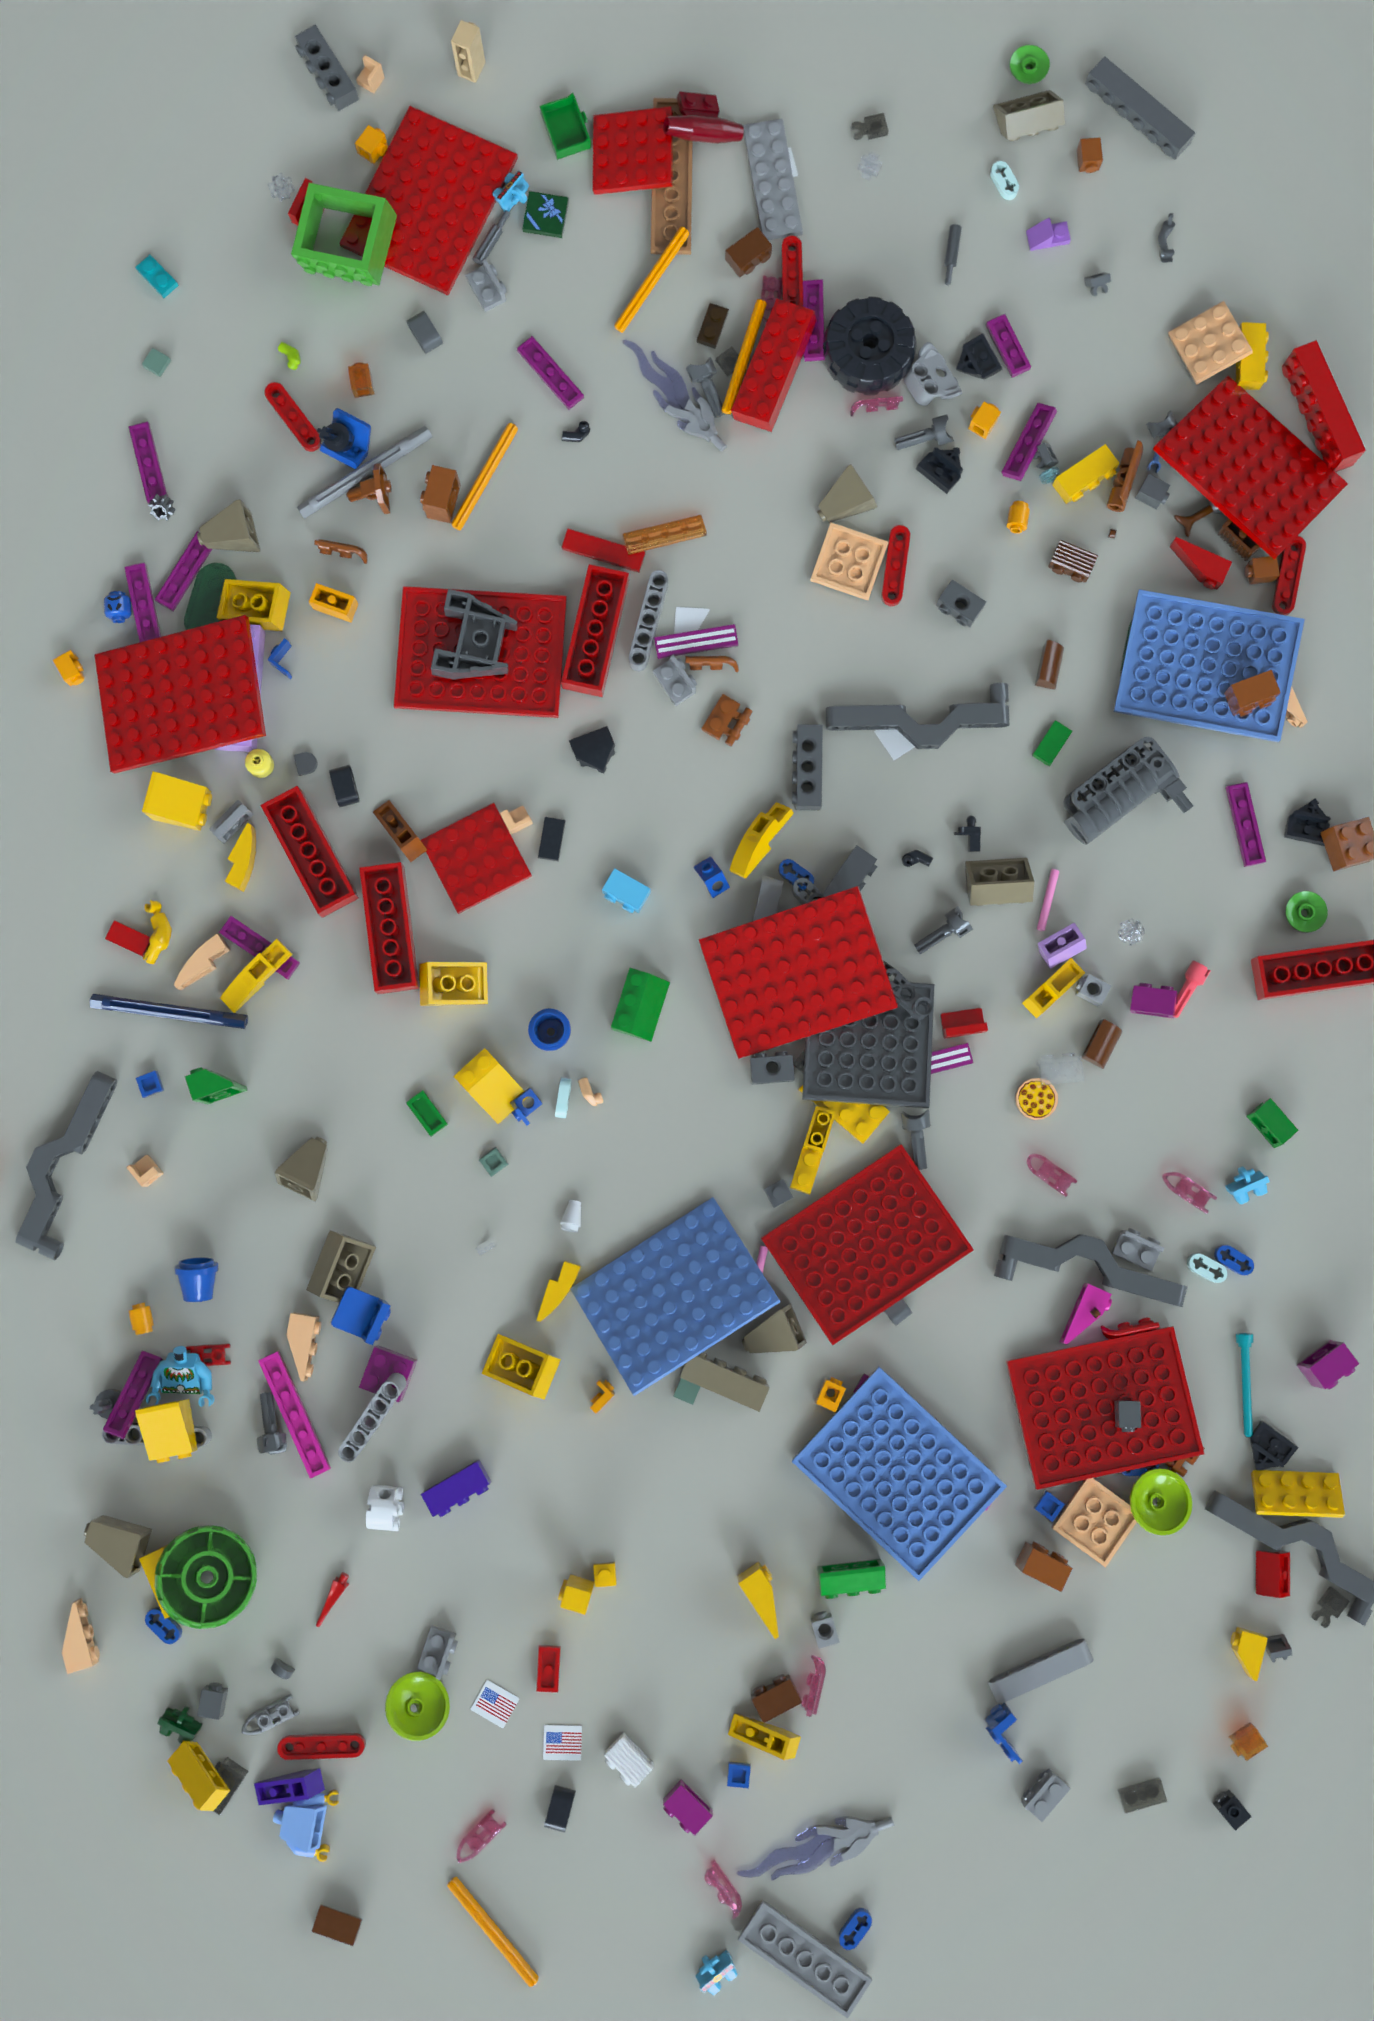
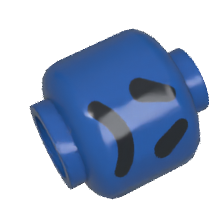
[104,591,132,623]

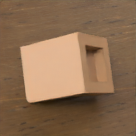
[356,55,385,93]
[500,806,533,835]
[126,1155,164,1187]

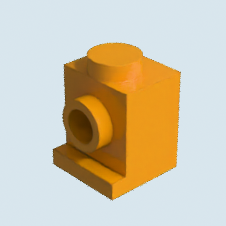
[53,650,85,686]
[815,1377,846,1412]

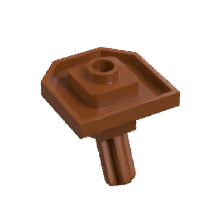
[346,463,392,514]

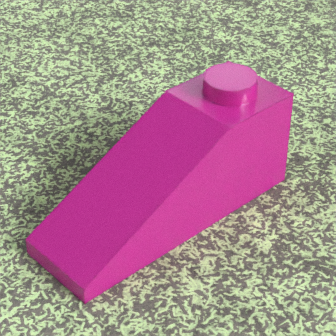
[1059,1283,1112,1344]

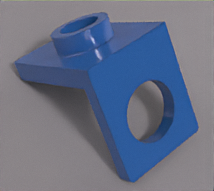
[267,638,292,679]
[693,856,730,898]
[510,1088,542,1126]

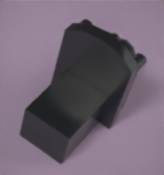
[954,815,981,852]

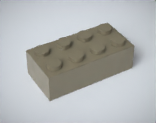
[680,1352,770,1412]

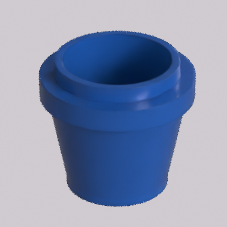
[528,1008,571,1051]
[174,1257,219,1302]

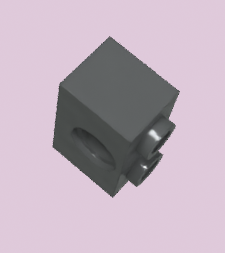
[936,580,986,627]
[750,1051,795,1085]

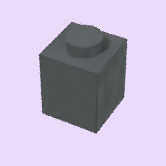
[1135,474,1170,510]
[764,1179,793,1208]
[1114,1401,1141,1432]
[197,1683,228,1720]

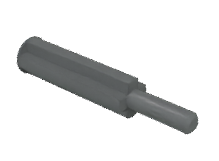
[472,210,510,266]
[944,224,962,286]

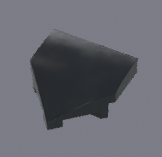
[956,333,1003,380]
[916,447,963,494]
[569,726,615,774]
[1284,798,1331,846]
[1249,1420,1299,1471]

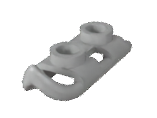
[242,1694,300,1735]

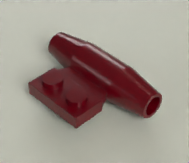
[663,91,744,144]

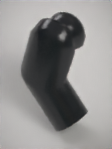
[562,421,590,442]
[902,850,933,867]

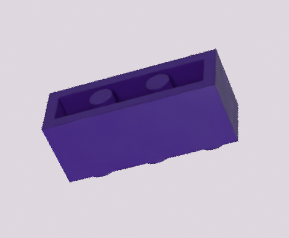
[420,1460,492,1518]

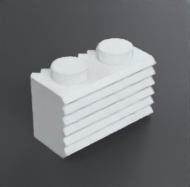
[604,1732,654,1787]

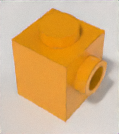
[355,125,388,164]
[968,401,1001,439]

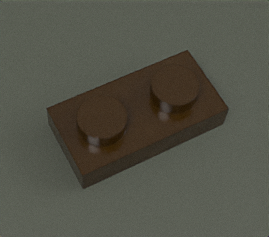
[697,303,729,349]

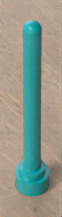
[1236,1333,1254,1437]

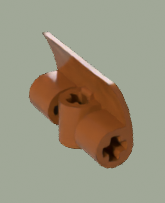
[1107,440,1143,512]

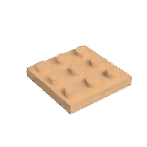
[1168,301,1253,385]
[810,523,889,600]
[1051,1478,1137,1568]

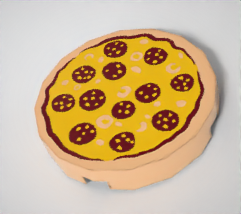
[1015,1078,1058,1120]

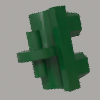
[157,1706,203,1743]

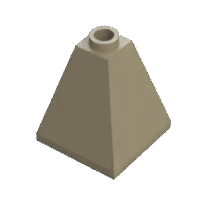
[817,464,878,523]
[197,499,261,552]
[275,1137,328,1202]
[742,1303,807,1353]

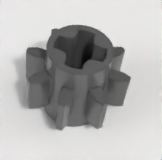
[148,494,176,520]

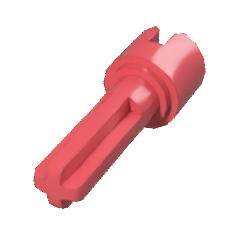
[1174,961,1211,1018]

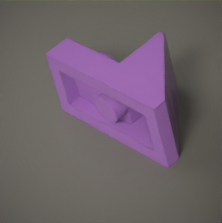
[1026,218,1071,251]

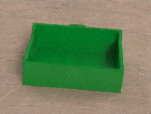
[540,93,591,160]

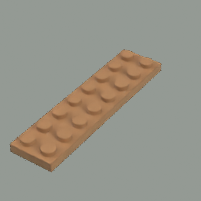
[651,98,693,255]

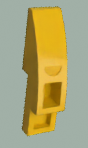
[729,802,794,879]
[220,939,293,1013]
[790,1106,836,1195]

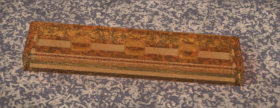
[623,515,707,555]

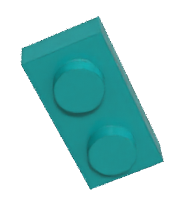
[135,254,179,298]

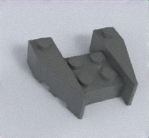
[431,589,518,679]

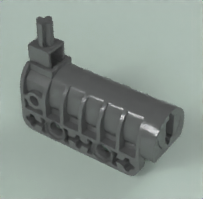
[1063,737,1193,845]

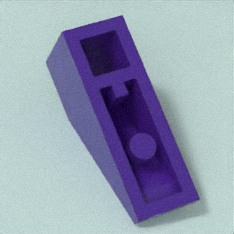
[254,1768,325,1805]

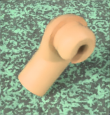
[578,1078,603,1106]

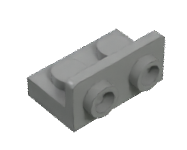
[465,259,507,312]
[653,655,697,706]
[210,800,254,843]
[1111,1228,1164,1271]
[417,1625,458,1680]
[1021,1768,1071,1822]

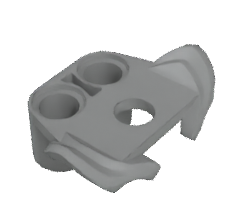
[904,342,963,406]

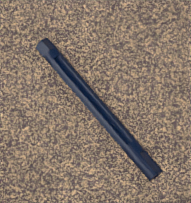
[90,994,248,1029]

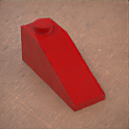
[1170,537,1232,590]

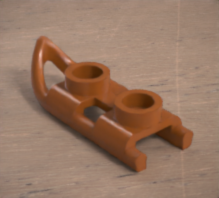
[314,539,368,564]
[685,656,739,672]

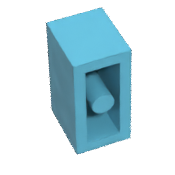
[602,868,651,914]

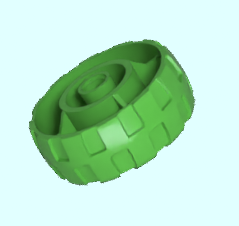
[155,1525,257,1629]

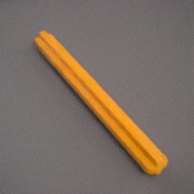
[614,226,689,333]
[721,299,767,415]
[451,423,518,531]
[447,1877,539,1987]

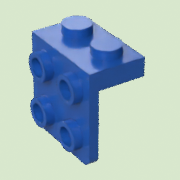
[320,408,371,469]
[331,1286,391,1345]
[985,1702,1023,1764]

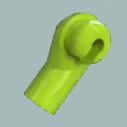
[278,342,301,370]

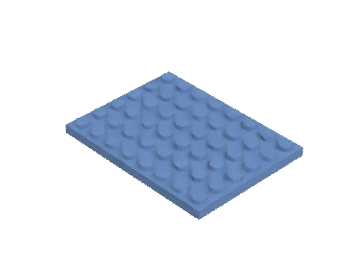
[1114,589,1305,742]
[571,1197,780,1396]
[792,1367,1007,1581]

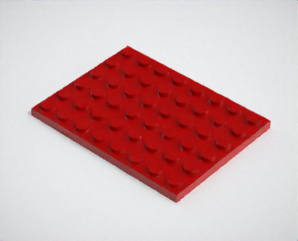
[339,106,518,296]
[1153,375,1348,560]
[394,586,567,718]
[94,615,266,774]
[699,886,899,1059]
[761,1144,974,1346]
[1006,1326,1205,1490]

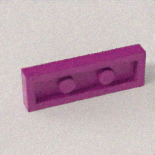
[986,314,1031,378]

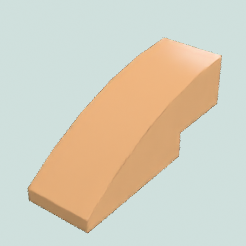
[174,934,230,990]

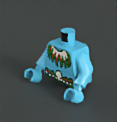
[146,1346,215,1407]

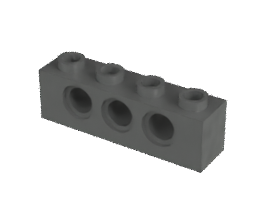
[295,24,359,111]
[792,724,823,811]

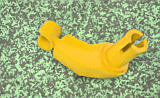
[143,900,172,964]

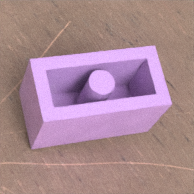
[1038,923,1087,969]

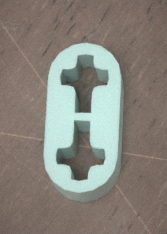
[990,161,1019,200]
[555,1077,572,1118]
[1187,1254,1227,1283]

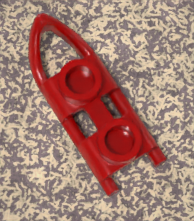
[1100,1317,1159,1339]
[186,1344,231,1366]

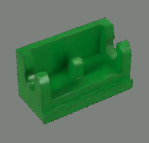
[1246,1098,1299,1148]

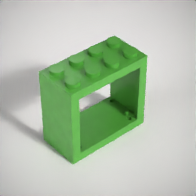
[291,183,397,286]

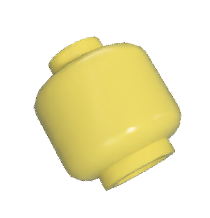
[245,749,274,778]

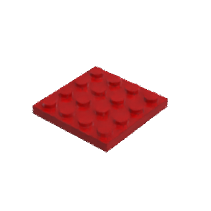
[593,106,673,195]
[420,803,532,914]

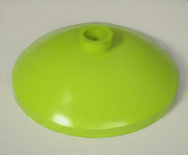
[1130,1469,1192,1535]
[385,1672,450,1741]

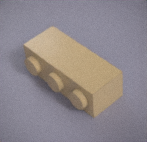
[451,20,486,83]

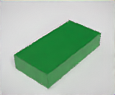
[1032,720,1072,767]
[406,1090,448,1137]

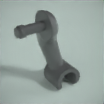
[1158,213,1175,263]

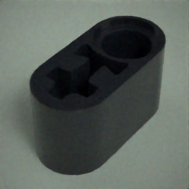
[329,765,360,808]
[544,1785,576,1833]

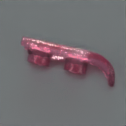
[761,276,782,323]
[850,396,903,417]
[1027,1154,1078,1197]
[1162,1172,1217,1214]
[802,1655,826,1717]
[456,1809,507,1863]
[704,1860,742,1919]

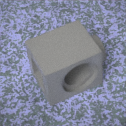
[1076,974,1111,1007]
[810,1611,840,1649]

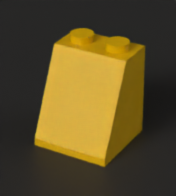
[142,771,212,831]
[135,1399,198,1463]

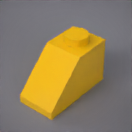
[1230,1627,1268,1681]

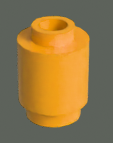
[1007,501,1030,534]
[128,1302,154,1335]

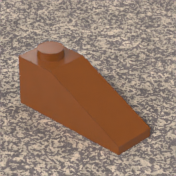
[373,800,427,862]

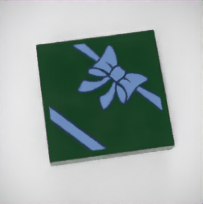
[522,191,569,238]

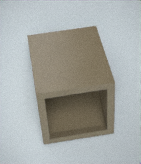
[84,1515,152,1578]

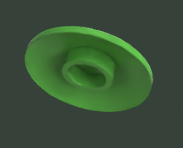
[1010,45,1050,84]
[1285,891,1328,933]

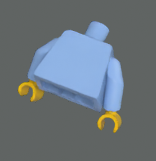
[273,1790,339,1862]

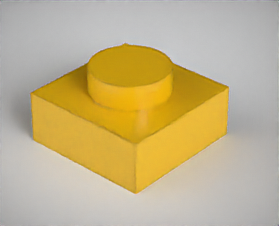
[593,1562,617,1587]

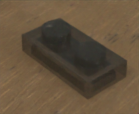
[1117,1778,1167,1814]

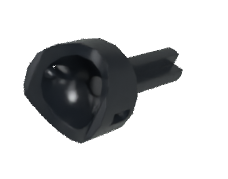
[317,423,354,452]

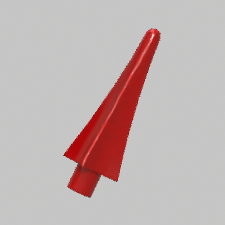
[316,1572,349,1627]

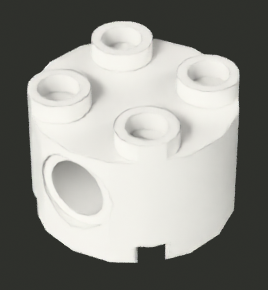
[366,1485,404,1531]

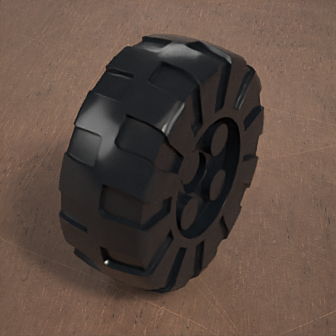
[823,296,916,395]

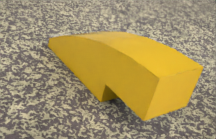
[225,823,256,892]
[1022,958,1085,1018]
[536,1261,581,1322]

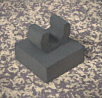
[1084,272,1111,296]
[1033,443,1059,469]
[1265,1634,1292,1662]

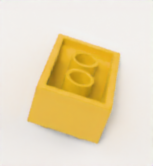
[217,579,291,631]
[419,962,488,1006]
[453,1048,529,1124]
[481,1334,561,1400]
[737,1561,779,1639]

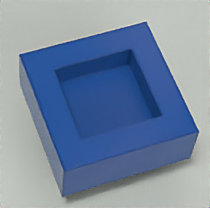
[136,1071,164,1098]
[1034,1491,1065,1522]
[727,1762,751,1789]

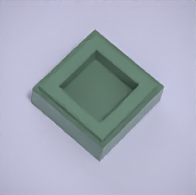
[142,348,171,377]
[479,1147,509,1177]
[673,1378,701,1405]

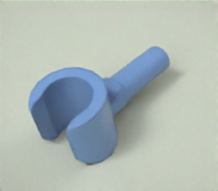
[1147,452,1161,474]

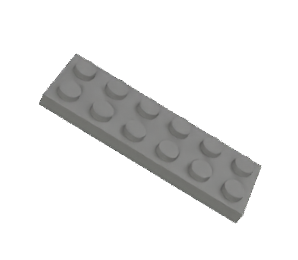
[743,119,803,240]
[738,1900,872,2019]

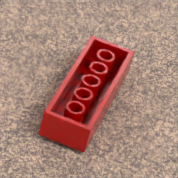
[731,299,817,432]
[1282,340,1366,472]
[561,564,630,698]
[260,786,359,918]
[359,862,420,994]
[1251,940,1374,1000]

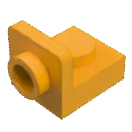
[590,1379,615,1414]

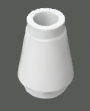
[560,1200,581,1232]

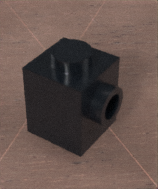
[1213,1790,1252,1831]

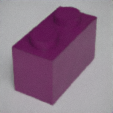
[1130,983,1178,1019]
[663,1779,713,1836]

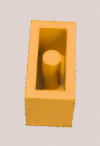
[309,583,359,623]

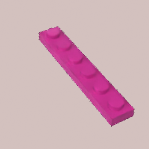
[258,1351,331,1479]

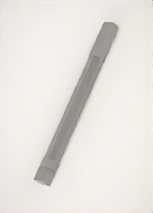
[297,426,433,519]

